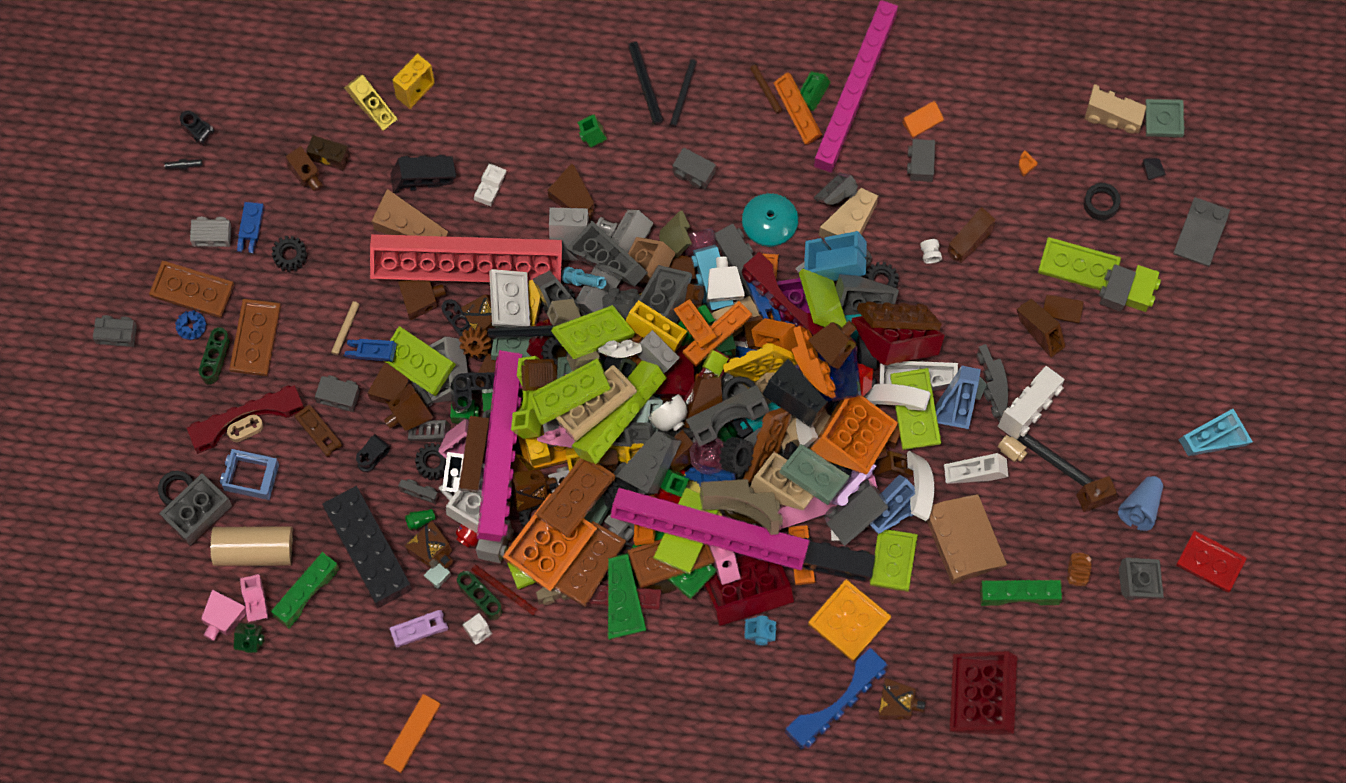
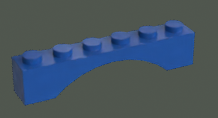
[785,648,887,750]

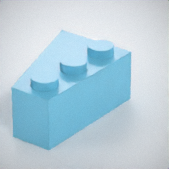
[691,245,734,310]
[1178,409,1252,456]

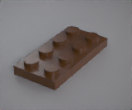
[857,301,942,330]

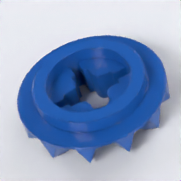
[175,310,206,340]

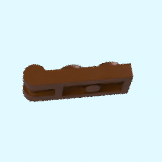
[294,404,342,457]

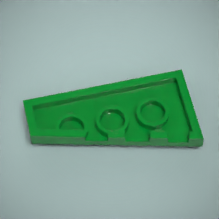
[608,553,646,639]

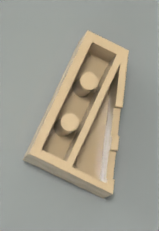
[1084,84,1146,133]
[819,188,878,238]

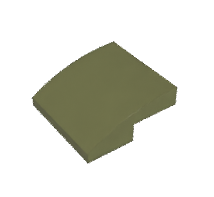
[659,211,692,261]

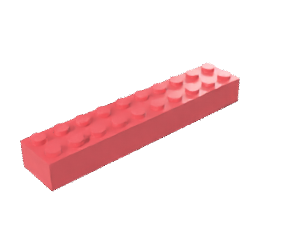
[370,234,562,283]

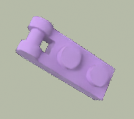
[830,464,876,506]
[390,610,448,648]

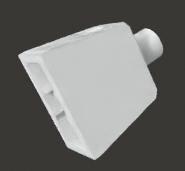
[707,257,744,302]

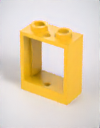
[392,54,435,109]

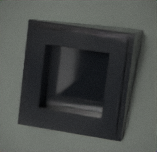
[1141,158,1166,180]

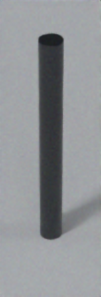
[669,59,697,128]

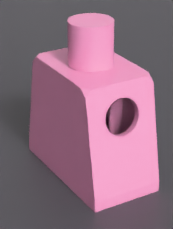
[438,419,469,458]
[709,545,740,585]
[201,590,246,641]

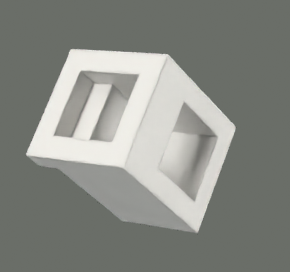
[463,613,492,645]

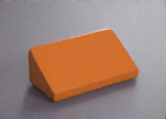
[903,101,944,138]

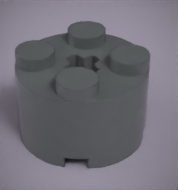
[602,288,640,321]

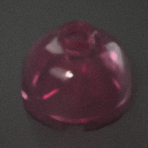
[683,227,717,257]
[690,436,724,474]

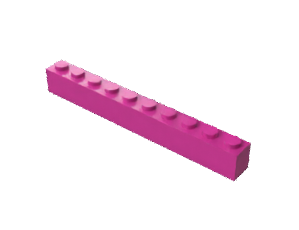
[814,0,898,173]
[476,350,522,542]
[611,488,809,570]

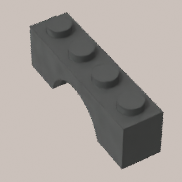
[686,385,770,446]

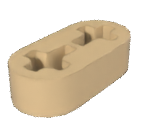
[227,415,263,442]

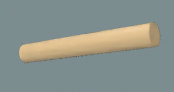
[331,302,360,355]

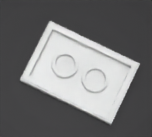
[489,269,530,327]

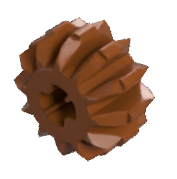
[459,326,492,359]
[1067,552,1092,586]

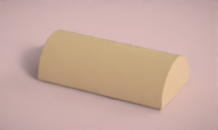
[555,365,637,442]
[211,526,293,566]

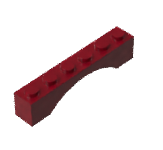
[741,251,824,347]
[187,385,304,454]

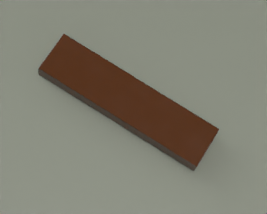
[458,416,489,493]

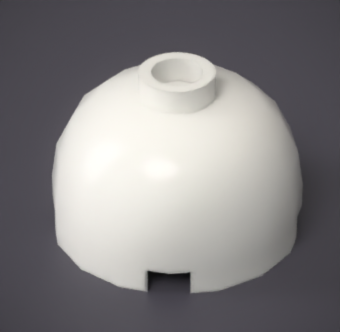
[648,394,688,431]

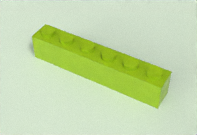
[572,360,666,464]

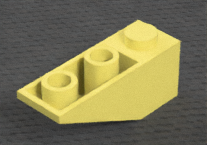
[344,75,397,130]

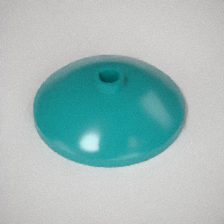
[742,193,798,247]

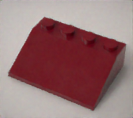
[851,316,945,365]
[704,555,794,626]
[950,651,1017,735]

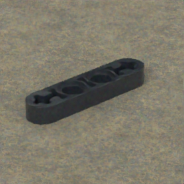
[441,299,491,362]

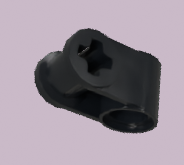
[180,111,215,146]
[356,434,391,472]

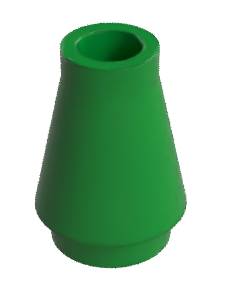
[405,509,435,531]

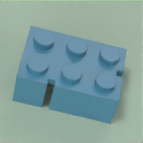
[804,231,867,281]

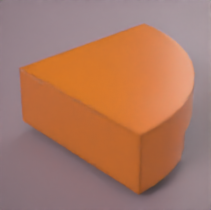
[1019,150,1038,177]

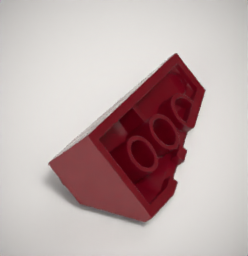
[652,324,694,399]

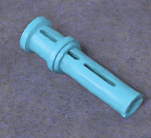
[561,267,606,289]

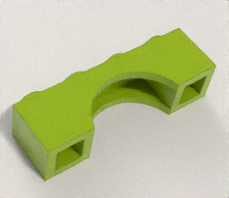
[511,356,541,439]

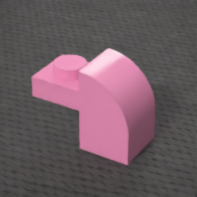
[240,574,268,622]

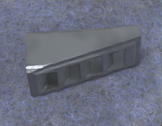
[408,420,450,443]

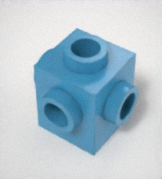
[745,616,776,645]

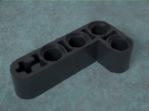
[450,372,522,413]

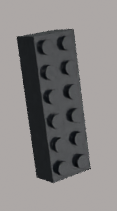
[322,486,412,609]

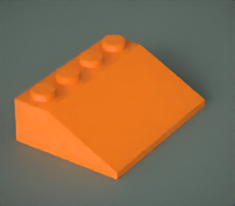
[810,388,898,475]
[503,493,597,592]

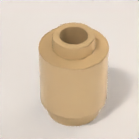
[998,435,1027,463]

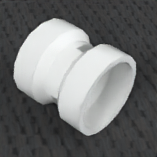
[920,239,942,264]

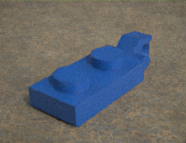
[685,466,736,487]

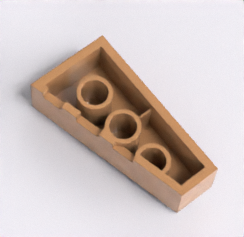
[372,189,449,237]

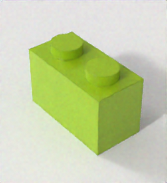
[1125,265,1161,312]

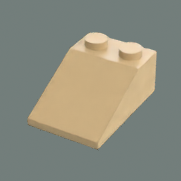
[750,452,814,510]

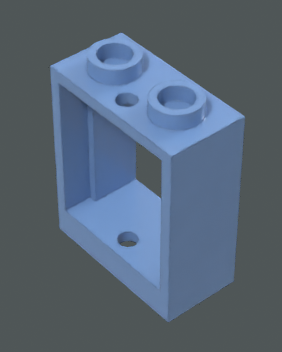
[220,449,279,500]

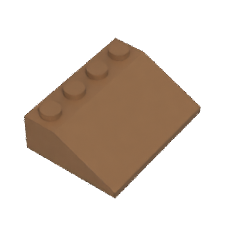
[926,494,1007,585]

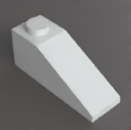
[944,453,1008,484]

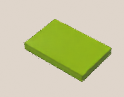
[870,529,917,592]

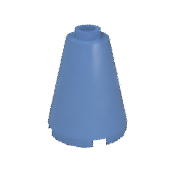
[1118,476,1163,531]

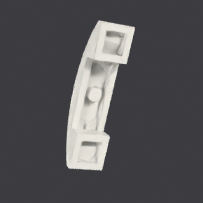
[864,384,931,411]
[907,451,934,521]

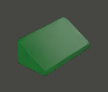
[800,72,830,111]

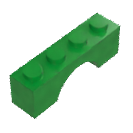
[271,552,340,629]
[980,580,1062,606]

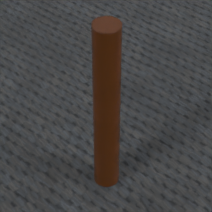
[750,65,782,114]

